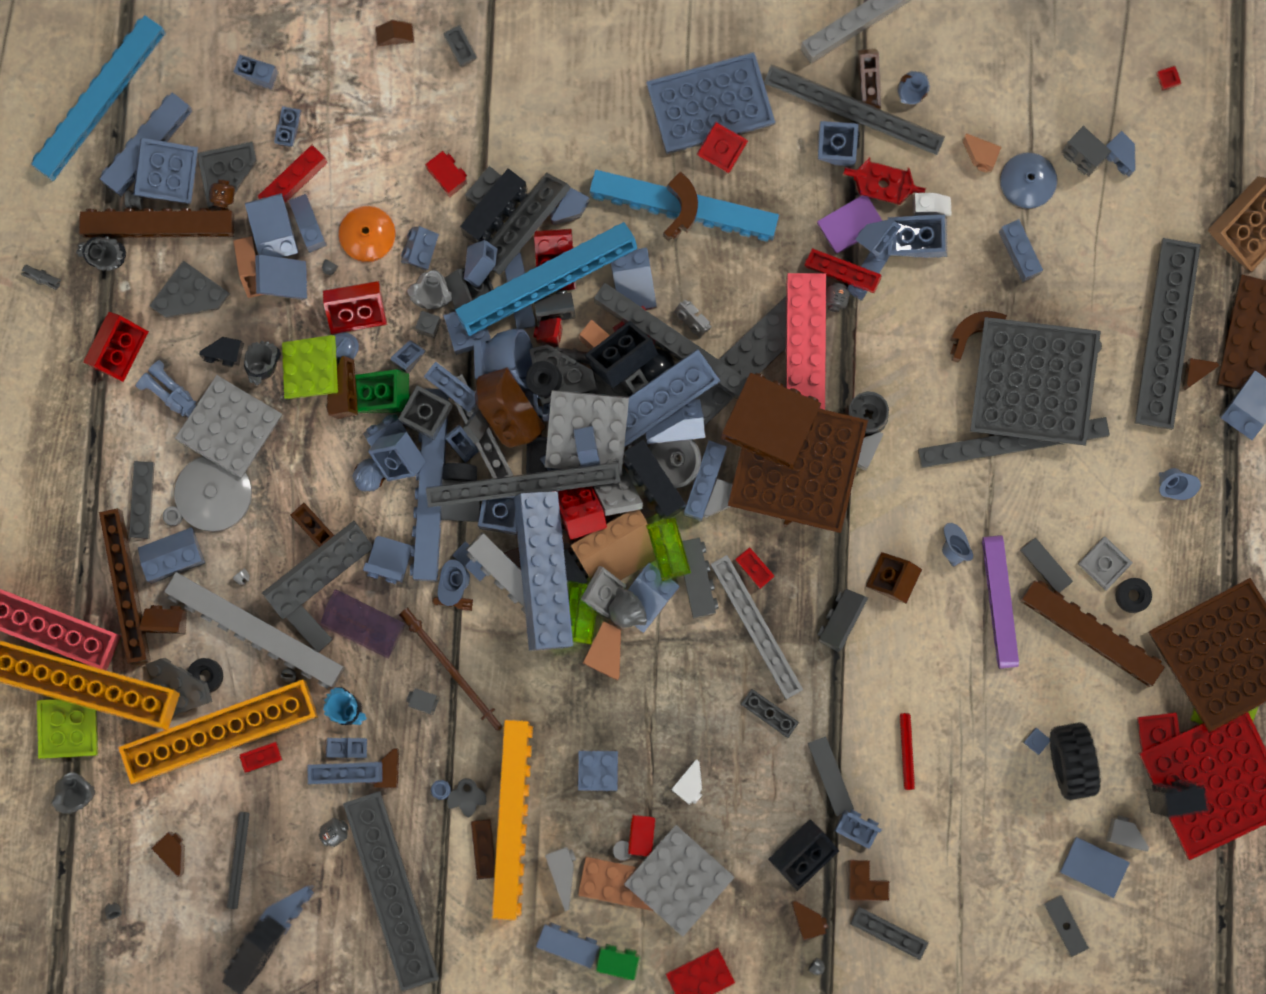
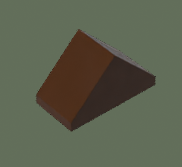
[375,20,415,47]
[1183,358,1220,390]

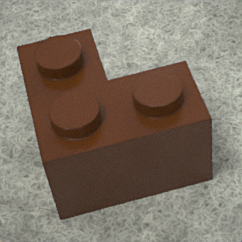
[848,860,889,901]

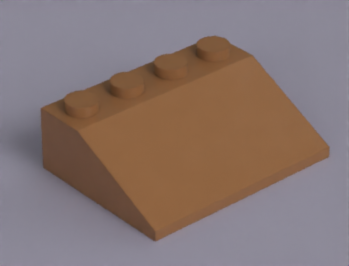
[1208,176,1266,272]
[570,509,665,580]

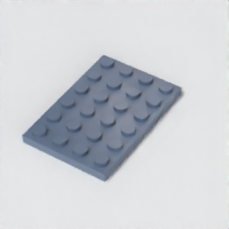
[646,52,775,154]

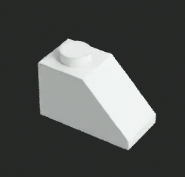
[913,193,951,216]
[671,759,702,805]

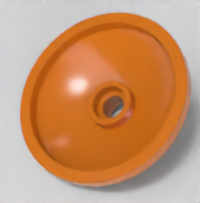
[339,206,396,262]

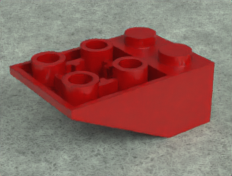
[534,229,576,291]
[552,486,607,540]

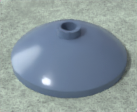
[1000,153,1057,209]

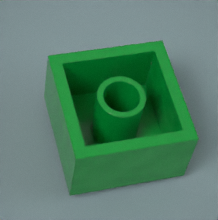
[596,944,640,981]

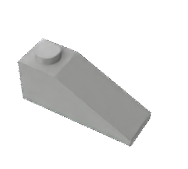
[545,847,576,911]

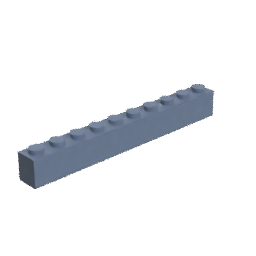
[410,388,449,582]

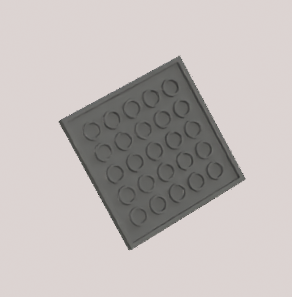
[970,317,1101,446]

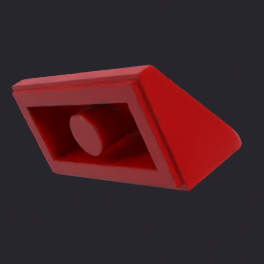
[628,815,656,856]

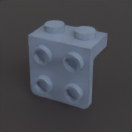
[363,536,412,584]

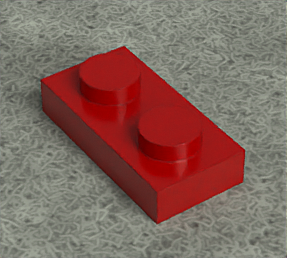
[735,547,775,589]
[239,742,283,773]

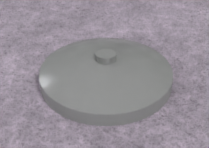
[174,456,252,532]

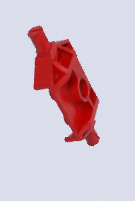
[843,158,926,205]

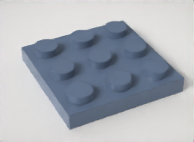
[133,138,198,204]

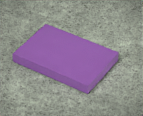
[817,195,882,255]

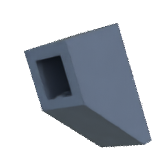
[233,55,278,89]
[1106,131,1135,177]
[550,188,589,225]
[464,240,497,287]

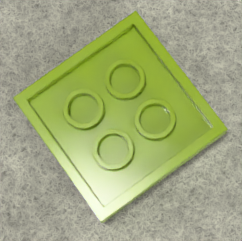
[282,335,338,399]
[37,699,98,759]

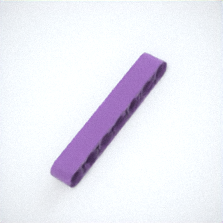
[982,535,1019,669]

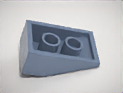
[245,193,298,258]
[888,214,948,258]
[611,248,657,309]
[1220,370,1266,440]
[646,399,705,444]
[628,562,680,633]

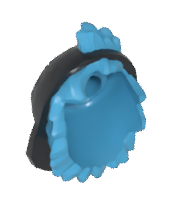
[323,687,367,726]

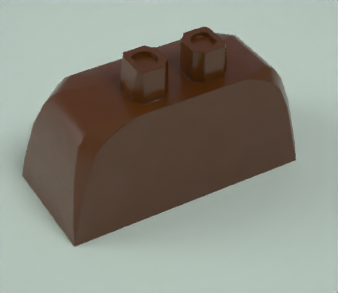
[475,367,546,448]

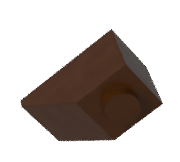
[370,748,399,788]
[151,832,185,877]
[791,900,828,940]

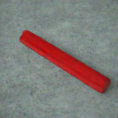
[900,713,915,790]

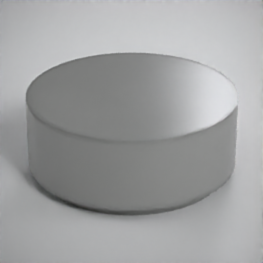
[163,506,183,526]
[613,841,631,860]

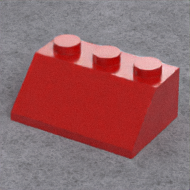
[323,281,387,334]
[83,311,149,382]

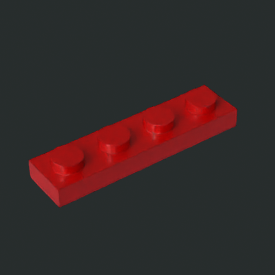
[805,248,882,294]

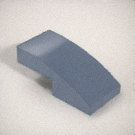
[326,738,367,758]

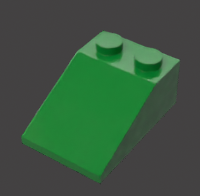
[355,369,409,413]

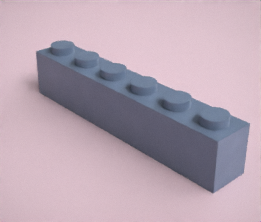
[100,92,193,197]

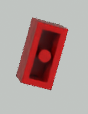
[425,150,468,197]

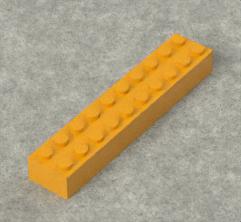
[0,641,180,731]
[118,680,318,784]
[492,720,533,920]

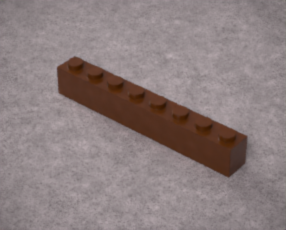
[79,208,235,238]
[99,508,151,665]
[1020,580,1165,687]

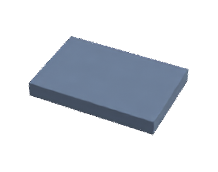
[255,255,307,300]
[1060,837,1130,898]

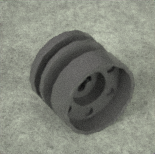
[849,391,889,436]

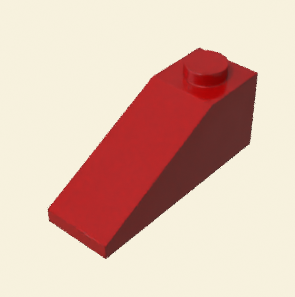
[533,318,563,347]

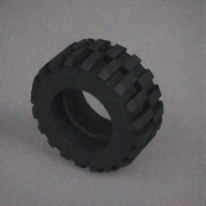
[1050,722,1101,801]

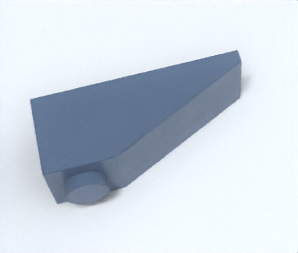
[289,194,327,252]

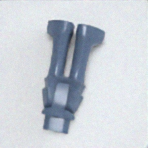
[135,360,197,418]

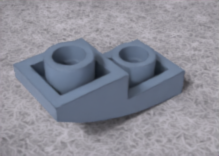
[274,106,302,147]

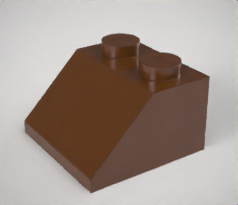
[866,552,922,604]
[140,605,187,634]

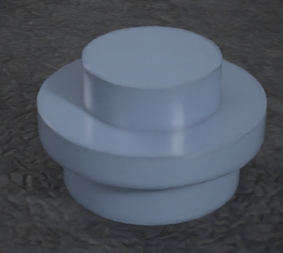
[431,780,451,800]

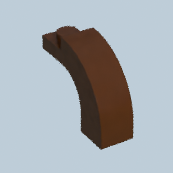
[663,171,698,242]
[950,311,1007,363]

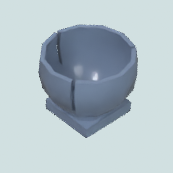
[474,329,533,389]

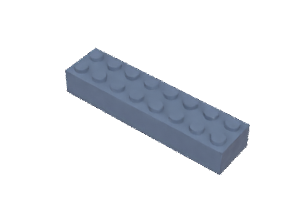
[514,491,573,651]

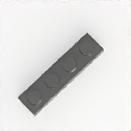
[129,461,155,539]

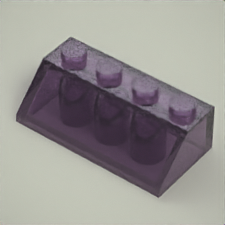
[320,589,406,659]

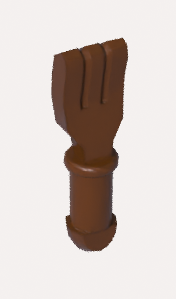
[432,596,473,611]

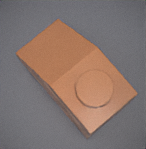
[963,133,1001,172]

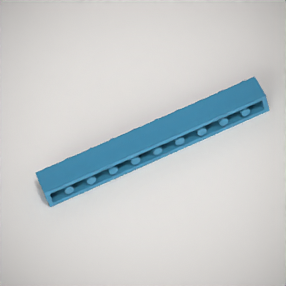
[31,15,166,182]
[590,169,779,242]
[455,222,638,336]

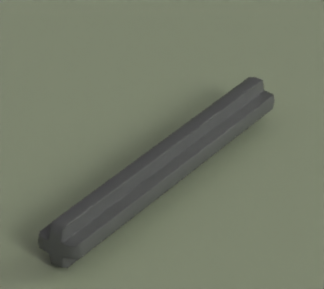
[227,812,250,909]

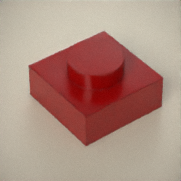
[1156,66,1181,91]

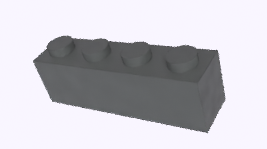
[677,537,719,619]

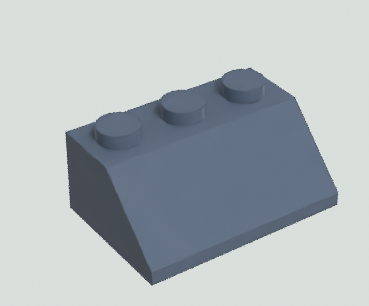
[138,527,206,584]

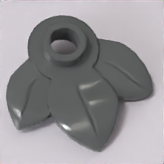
[448,778,486,818]

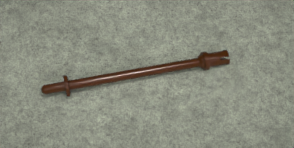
[399,607,502,731]

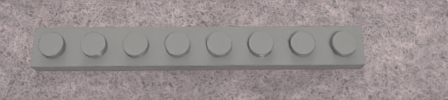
[710,555,803,699]

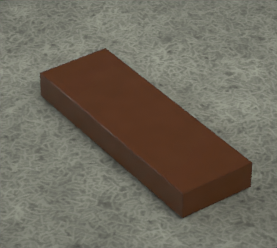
[471,819,496,880]

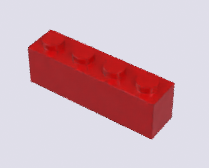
[257,144,328,203]

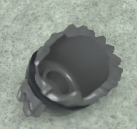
[76,237,126,271]
[244,341,281,386]

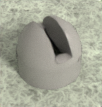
[232,568,250,585]

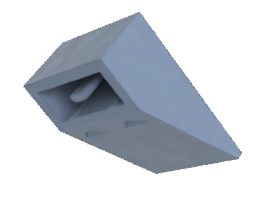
[260,885,315,935]

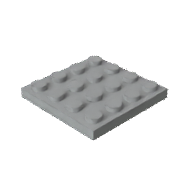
[175,375,282,479]
[545,390,629,474]
[624,825,735,936]

